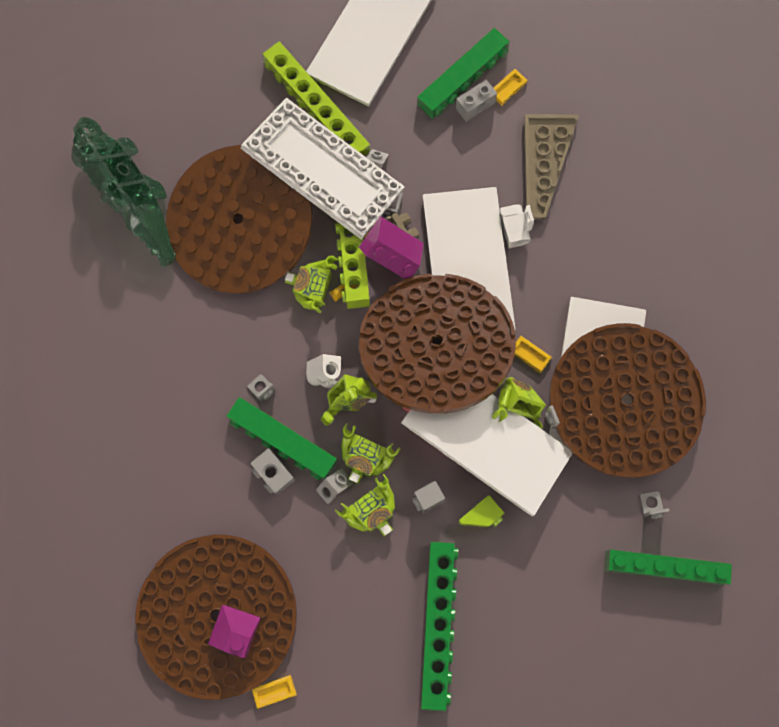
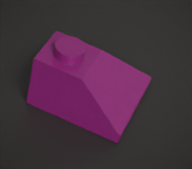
[208,605,261,658]

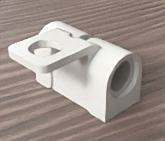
[500,205,534,249]
[306,354,341,388]

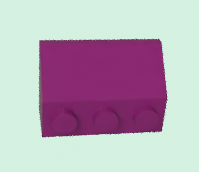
[359,216,424,279]

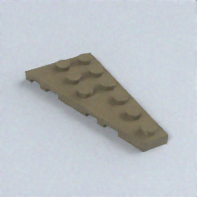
[524,114,579,220]

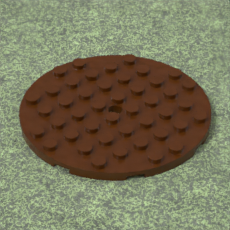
[166,145,313,294]
[359,273,516,414]
[549,323,706,478]
[135,534,297,700]

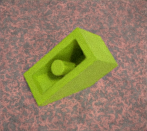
[458,495,504,528]

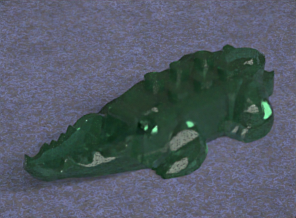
[71,117,176,267]

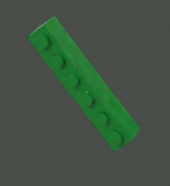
[417,27,510,119]
[226,397,338,481]
[604,549,732,585]

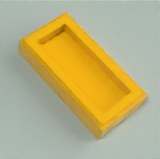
[493,69,528,106]
[515,336,552,374]
[252,675,297,709]

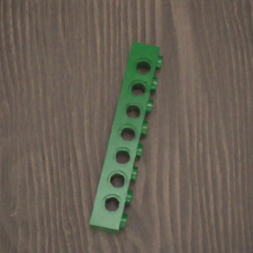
[421,542,458,711]

